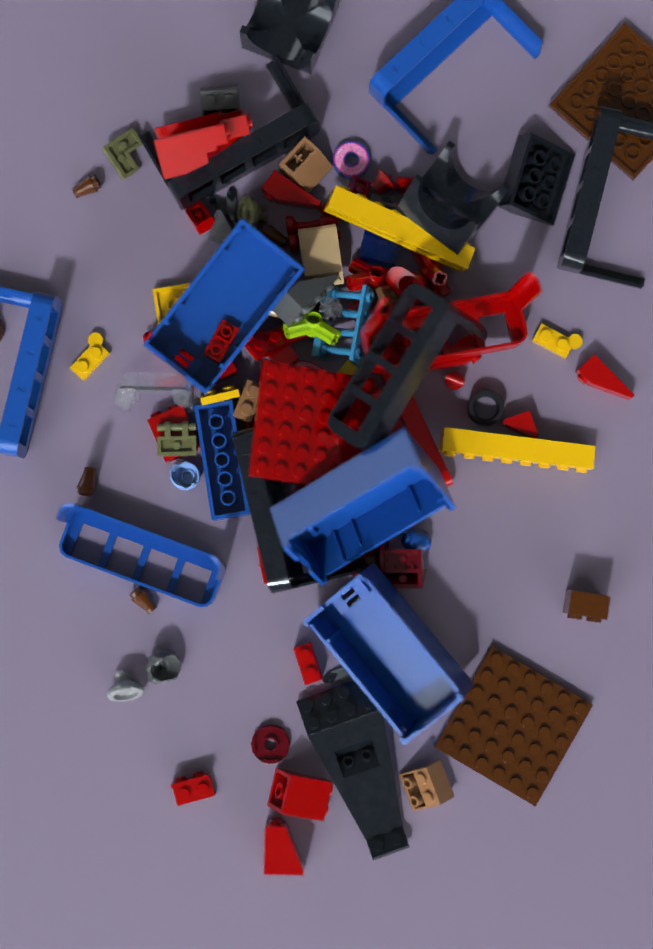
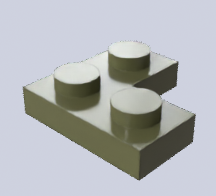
[101,128,143,180]

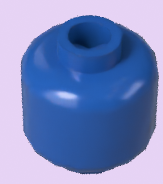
[402,527,432,553]

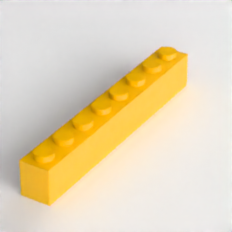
[324,186,475,273]
[439,427,596,473]

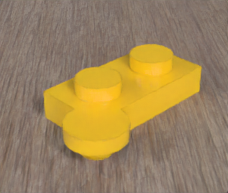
[532,323,583,359]
[69,332,110,381]

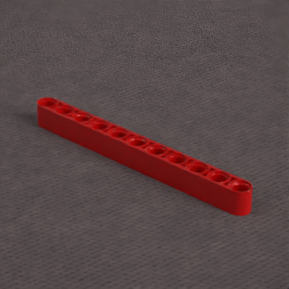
[348,300,453,487]

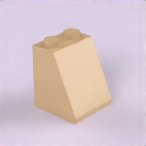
[298,224,344,285]

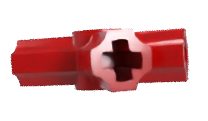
[411,250,452,298]
[346,257,402,292]

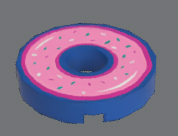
[333,141,370,179]

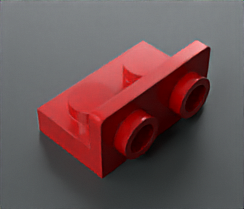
[170,770,215,806]

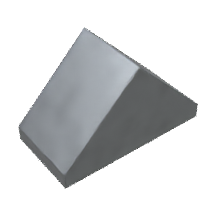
[209,209,232,244]

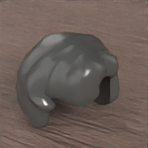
[145,649,181,685]

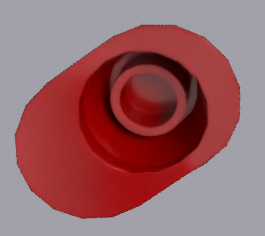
[386,266,428,304]

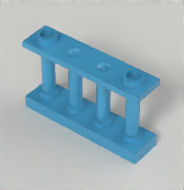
[311,285,374,364]

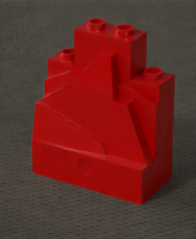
[154,109,253,180]

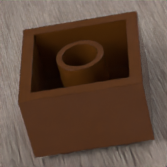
[562,590,611,623]

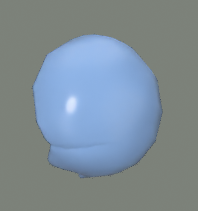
[170,461,200,490]

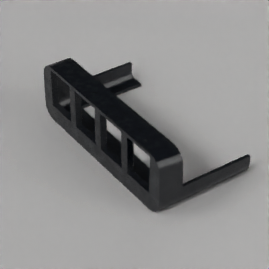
[138,56,320,210]
[557,105,653,289]
[328,284,488,451]
[233,427,366,593]

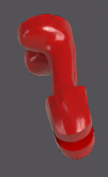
[286,215,342,251]

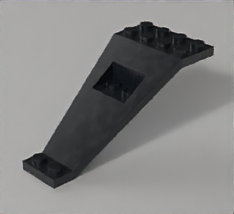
[296,681,410,861]

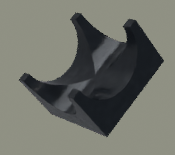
[240,0,339,74]
[396,141,511,255]

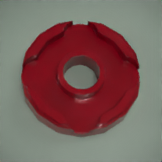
[251,724,290,764]

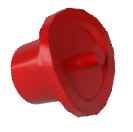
[370,169,396,195]

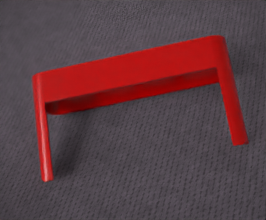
[360,273,542,373]

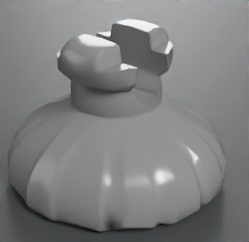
[107,669,144,702]

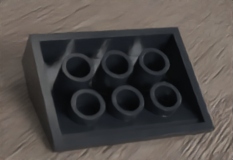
[498,133,575,226]

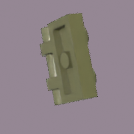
[157,421,197,457]

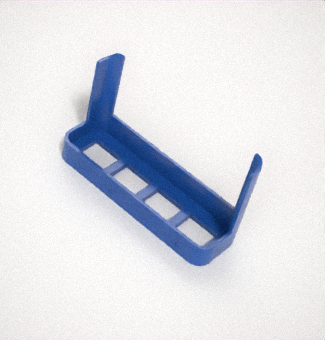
[369,0,543,154]
[0,287,62,459]
[56,503,226,607]

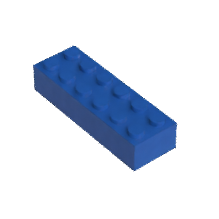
[194,400,251,521]

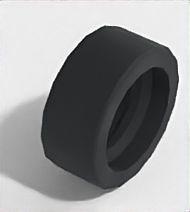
[467,389,505,426]

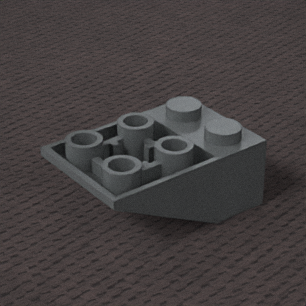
[200,85,243,142]
[273,275,338,327]

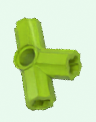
[283,311,341,346]

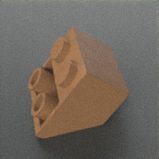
[279,137,333,193]
[399,760,455,811]

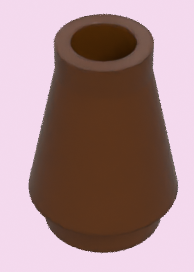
[72,174,102,198]
[260,224,287,247]
[76,467,96,496]
[129,585,157,614]

